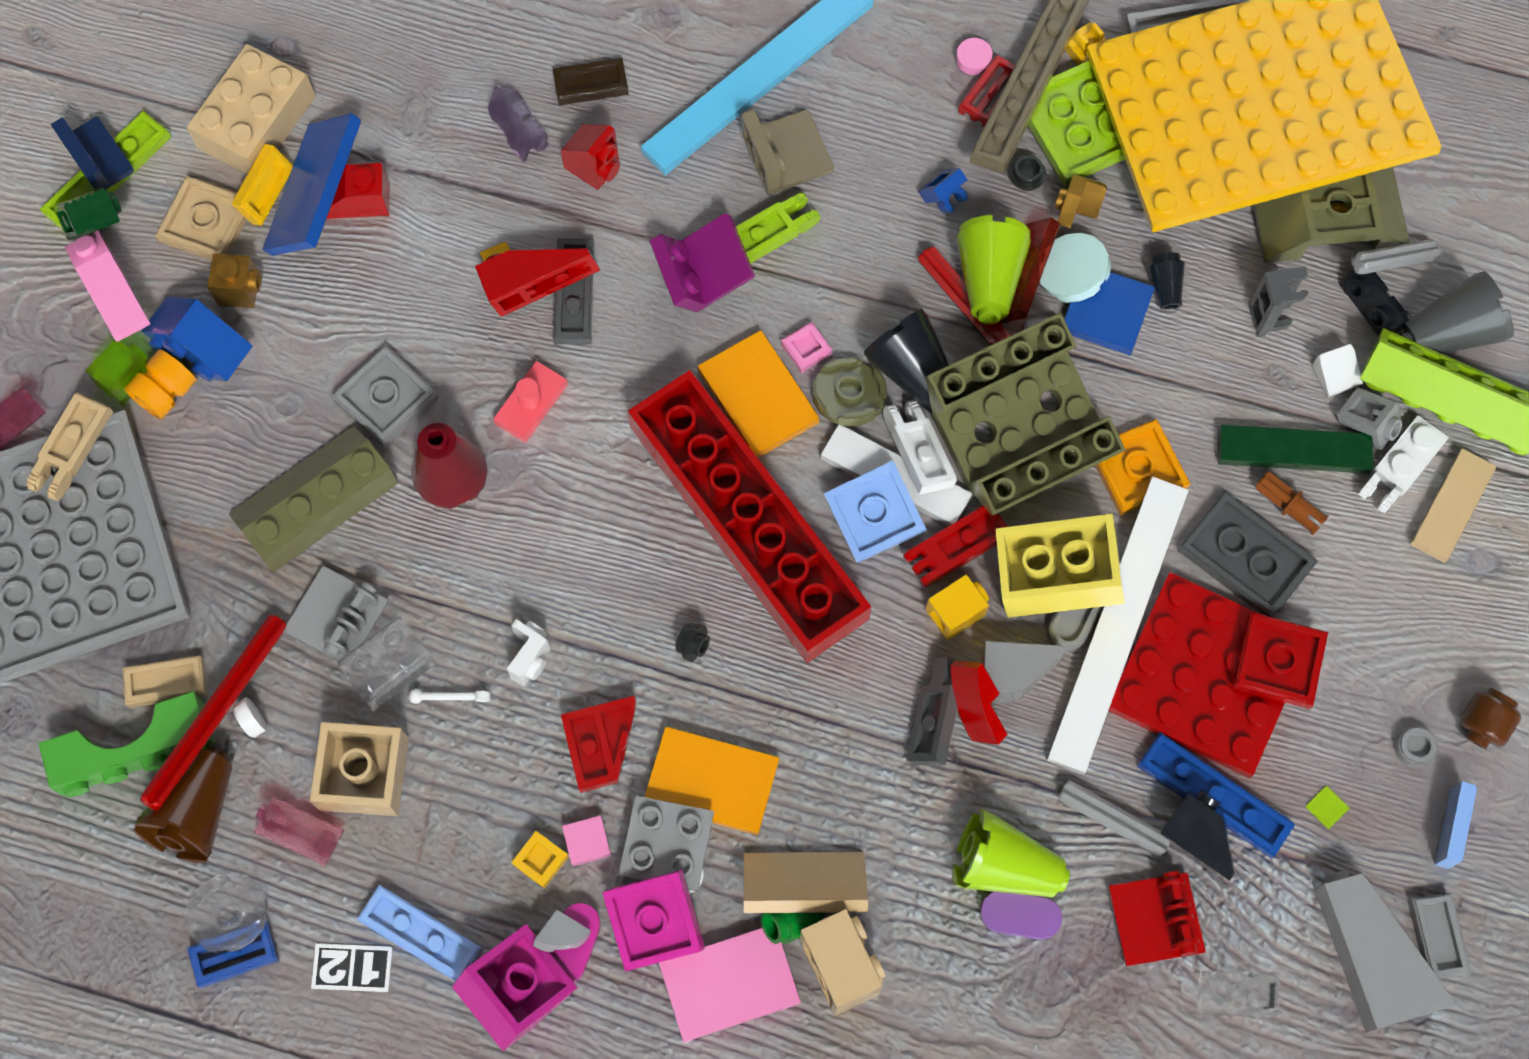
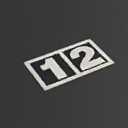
[311,943,393,992]

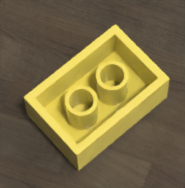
[996,514,1125,618]

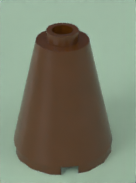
[134,747,232,863]

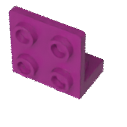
[649,213,755,313]

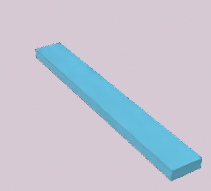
[641,0,874,176]

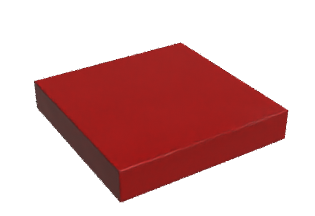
[1232,612,1328,709]

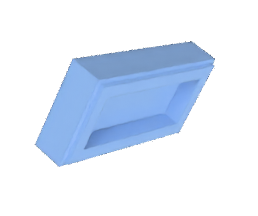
[1434,781,1477,869]

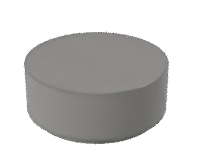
[1395,726,1438,768]

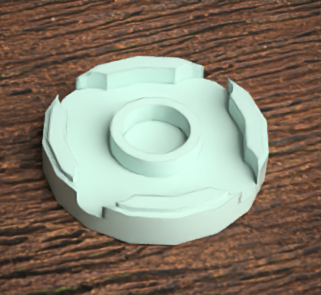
[1036,233,1111,303]

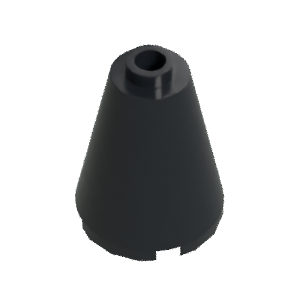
[864,308,949,414]

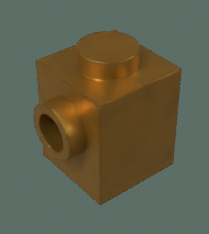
[207,253,262,308]

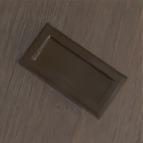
[553,58,629,106]

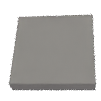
[331,346,439,448]

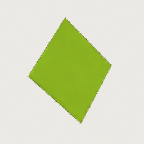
[1305,785,1350,830]

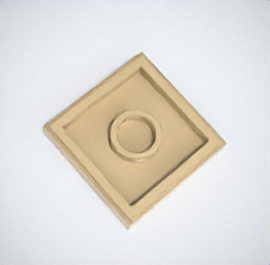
[155,175,247,261]

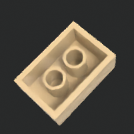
[186,44,315,174]

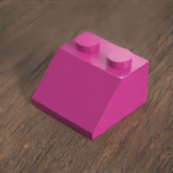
[452,924,578,1051]

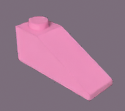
[65,231,150,342]

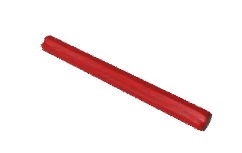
[140,614,287,810]

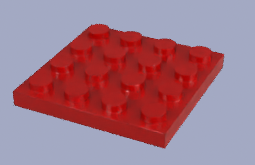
[1108,572,1285,779]

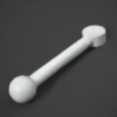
[408,689,490,704]

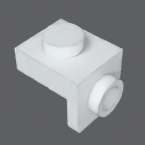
[507,619,551,687]

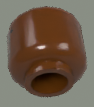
[1460,688,1521,750]

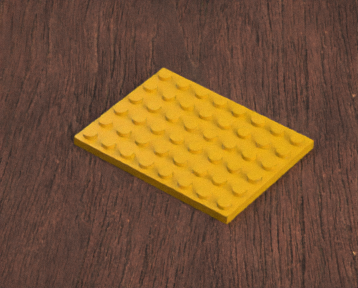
[1087,0,1442,233]

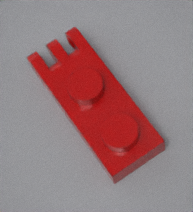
[903,506,1008,587]

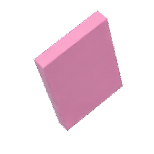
[659,928,801,1043]

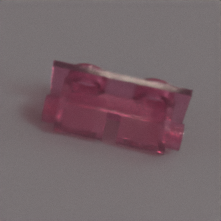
[0,387,46,450]
[254,797,344,866]

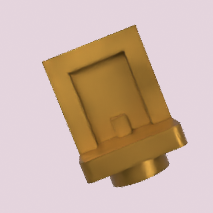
[1054,174,1107,229]

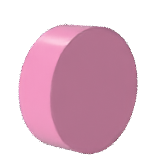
[956,38,992,75]

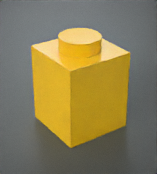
[925,574,989,641]

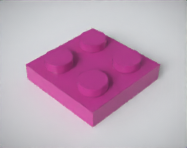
[602,869,705,971]

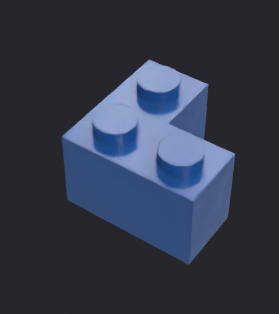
[141,296,253,382]

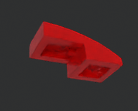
[950,661,1008,745]

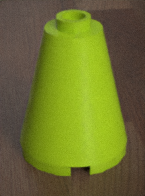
[957,215,1031,324]
[952,808,1070,898]

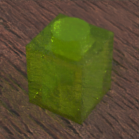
[85,339,149,406]

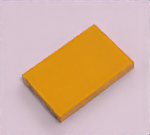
[697,330,820,458]
[644,726,780,836]

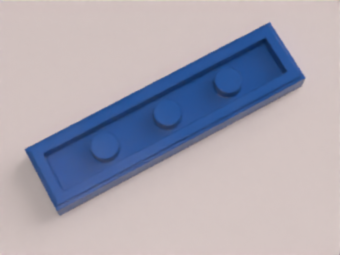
[1137,732,1295,859]

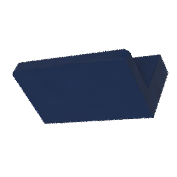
[50,117,134,190]

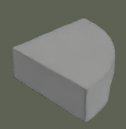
[533,910,591,952]

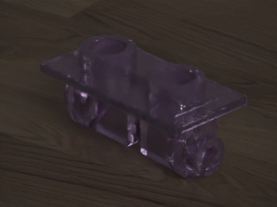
[487,84,548,162]

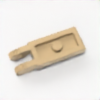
[26,393,113,501]

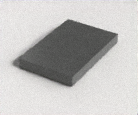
[1177,491,1318,618]

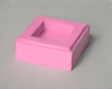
[781,322,832,374]
[562,815,611,867]

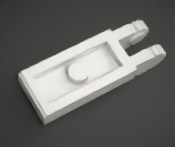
[883,400,957,495]
[1358,415,1449,514]

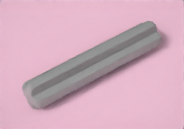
[1351,239,1440,274]
[1058,781,1171,856]

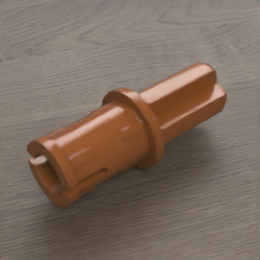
[1255,471,1329,535]

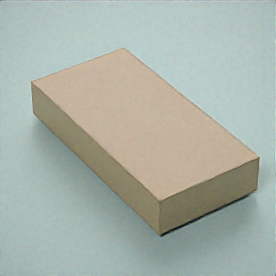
[122,655,207,708]

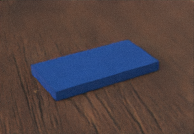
[262,113,361,256]

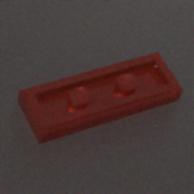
[999,217,1060,323]

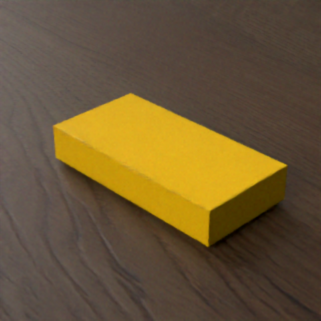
[231,144,293,226]

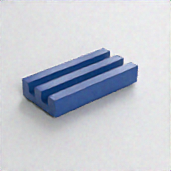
[187,920,280,988]

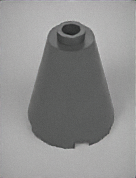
[1400,271,1514,354]

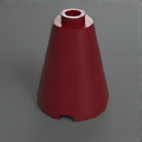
[411,423,488,509]

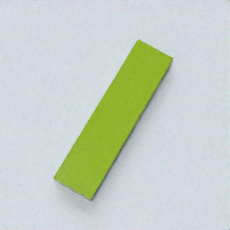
[40,111,171,232]

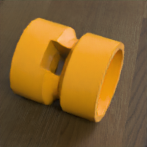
[123,349,197,421]

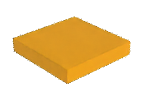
[1095,419,1190,516]

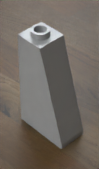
[1314,870,1455,1033]

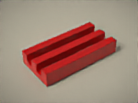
[958,55,1015,127]

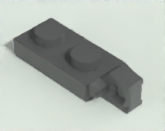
[906,657,957,766]

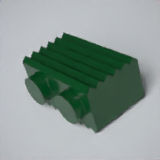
[54,188,122,240]

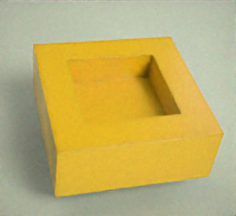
[511,831,569,889]

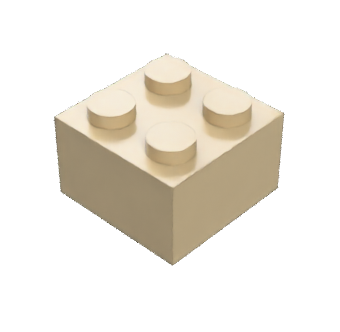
[310,722,409,816]
[800,909,885,1016]

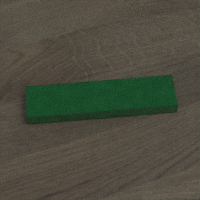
[1218,425,1373,474]

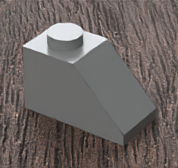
[981,641,1064,704]

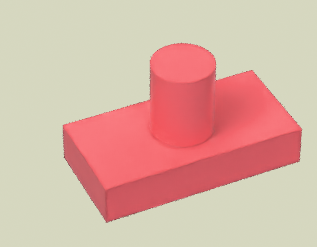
[493,361,568,443]

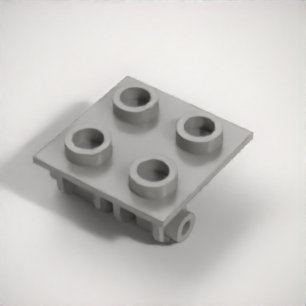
[283,566,389,667]
[618,796,714,891]

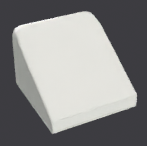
[1312,344,1363,398]

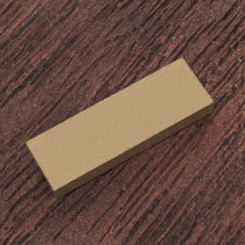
[1410,448,1497,563]

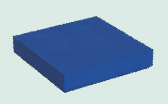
[1064,272,1155,356]

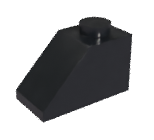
[1161,789,1235,881]

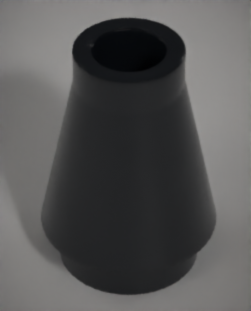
[1148,253,1185,310]

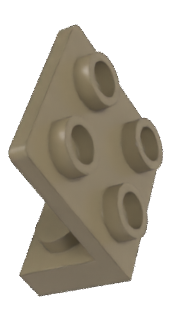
[741,109,834,195]

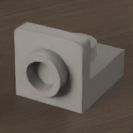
[1337,388,1402,451]

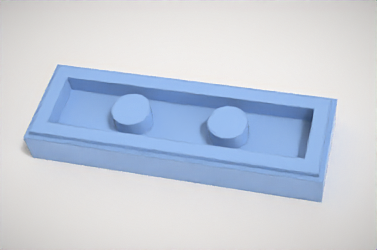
[357,885,483,981]

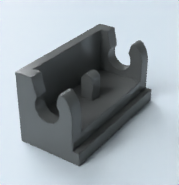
[1249,266,1309,337]

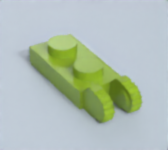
[736,192,821,264]

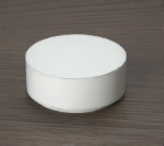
[233,697,267,738]

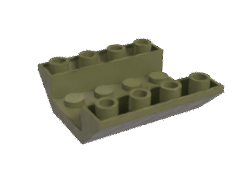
[1253,167,1410,263]
[926,312,1126,516]

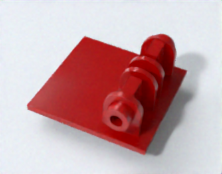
[1108,871,1206,967]

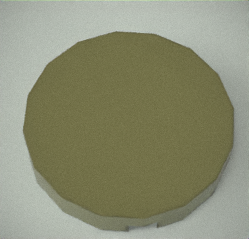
[812,358,887,427]

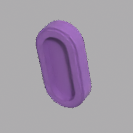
[980,892,1062,940]

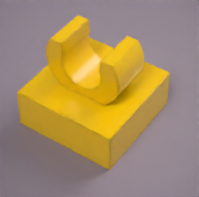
[1065,22,1107,66]

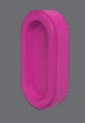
[550,903,601,983]

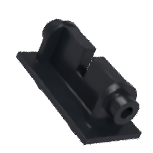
[1339,269,1410,336]

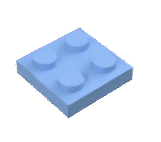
[824,461,927,564]

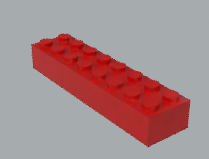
[627,370,871,663]

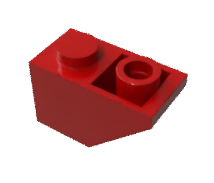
[561,124,620,190]

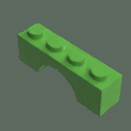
[38,691,216,797]

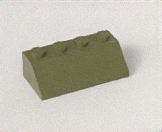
[229,426,398,573]

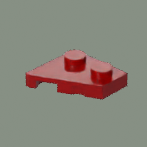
[561,696,637,793]

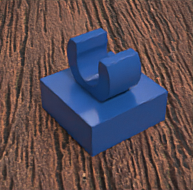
[918,168,968,214]

